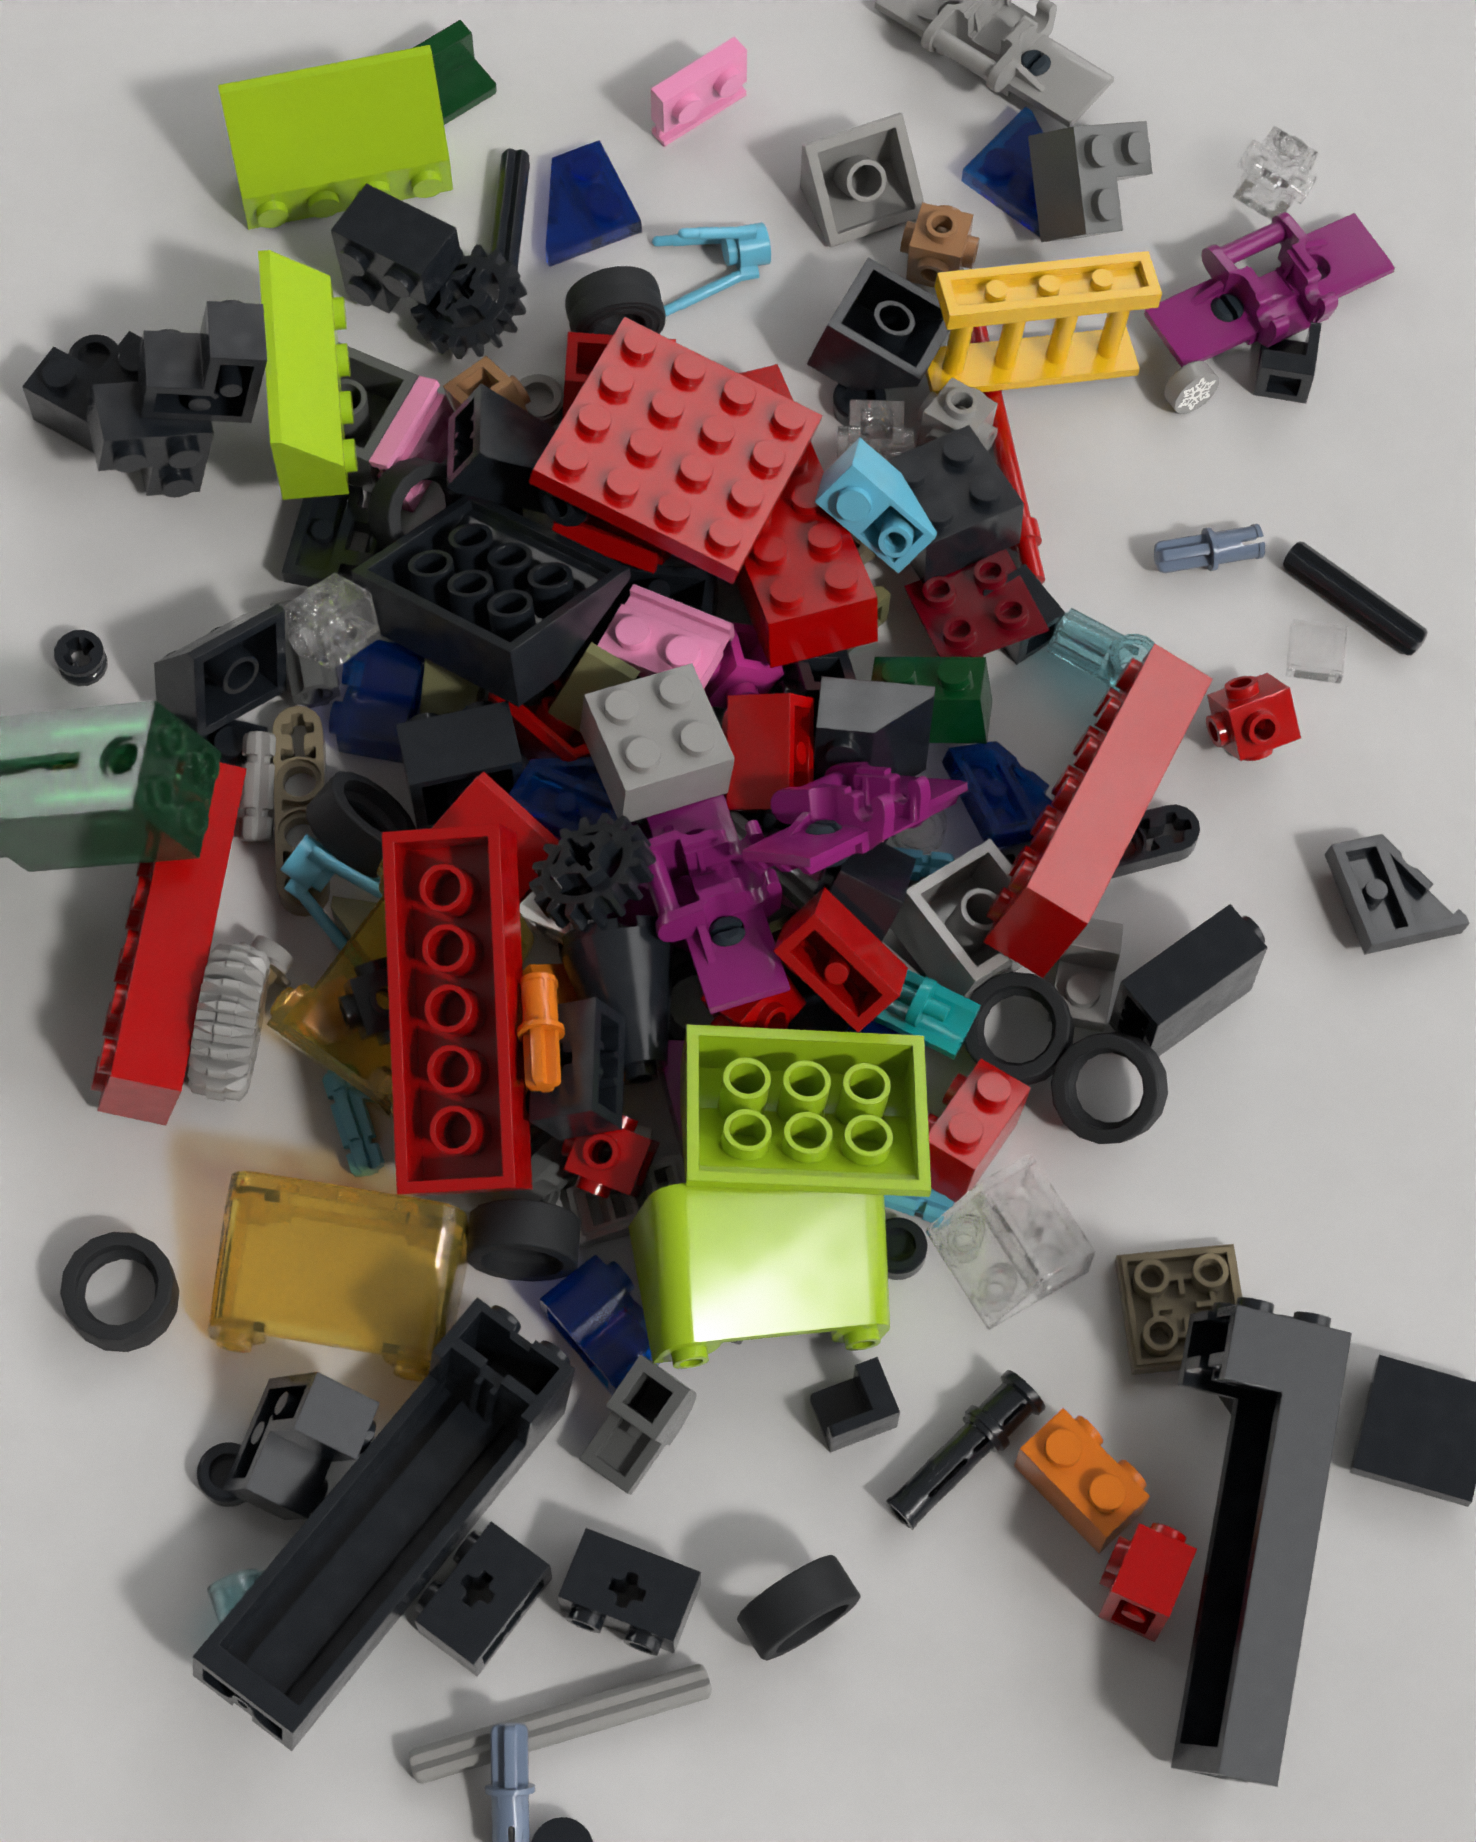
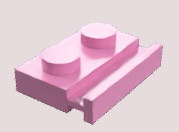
[651,36,747,147]
[369,376,454,512]
[597,584,735,689]

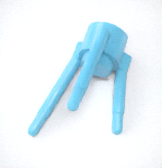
[652,222,771,316]
[280,833,385,967]

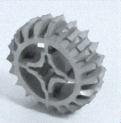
[187,943,270,1102]

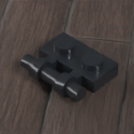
[282,485,383,596]

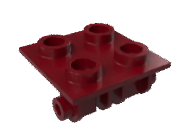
[904,549,1049,657]

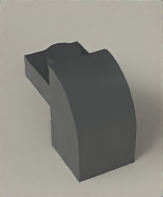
[579,1355,697,1495]

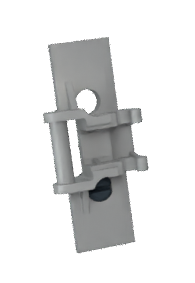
[875,0,1114,127]

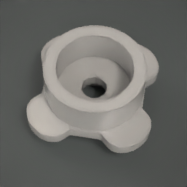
[240,935,295,989]

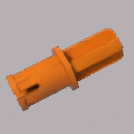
[517,972,565,1093]

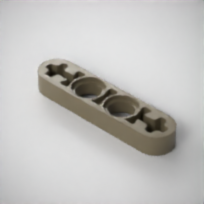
[272,706,330,917]

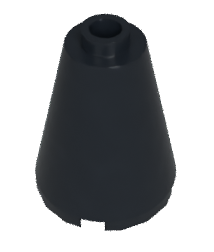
[558,915,674,1085]

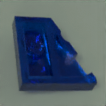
[961,106,1044,237]
[545,140,642,267]
[942,741,1054,848]
[509,757,618,839]

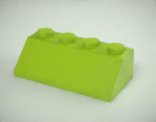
[258,250,358,500]

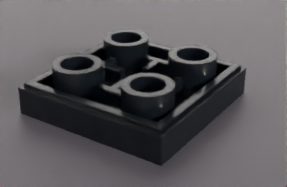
[1349,1355,1476,1507]

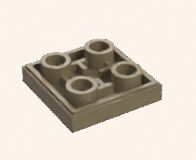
[1115,1244,1242,1375]

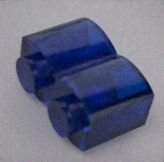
[329,637,425,763]
[539,1254,660,1395]

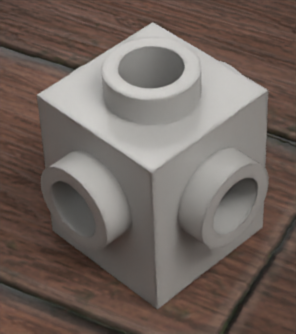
[916,377,998,451]

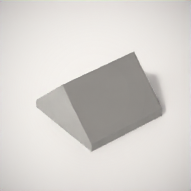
[800,112,924,247]

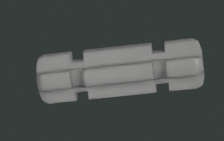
[239,731,276,843]

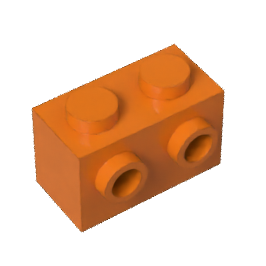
[1014,1408,1150,1554]

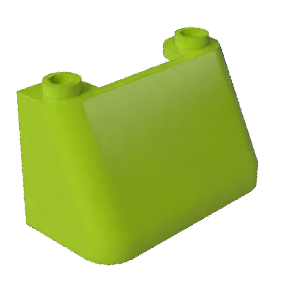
[628,1182,890,1369]

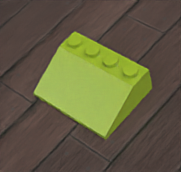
[218,45,453,230]
[680,1024,931,1197]

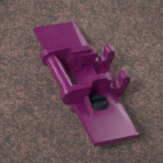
[1144,212,1395,368]
[742,762,968,875]
[646,794,790,1014]

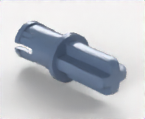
[1154,524,1265,573]
[485,1722,535,1842]

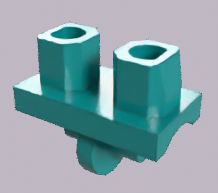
[873,970,981,1060]

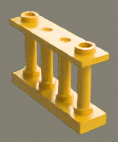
[925,251,1162,394]

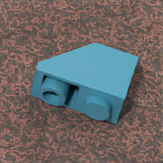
[815,437,937,574]

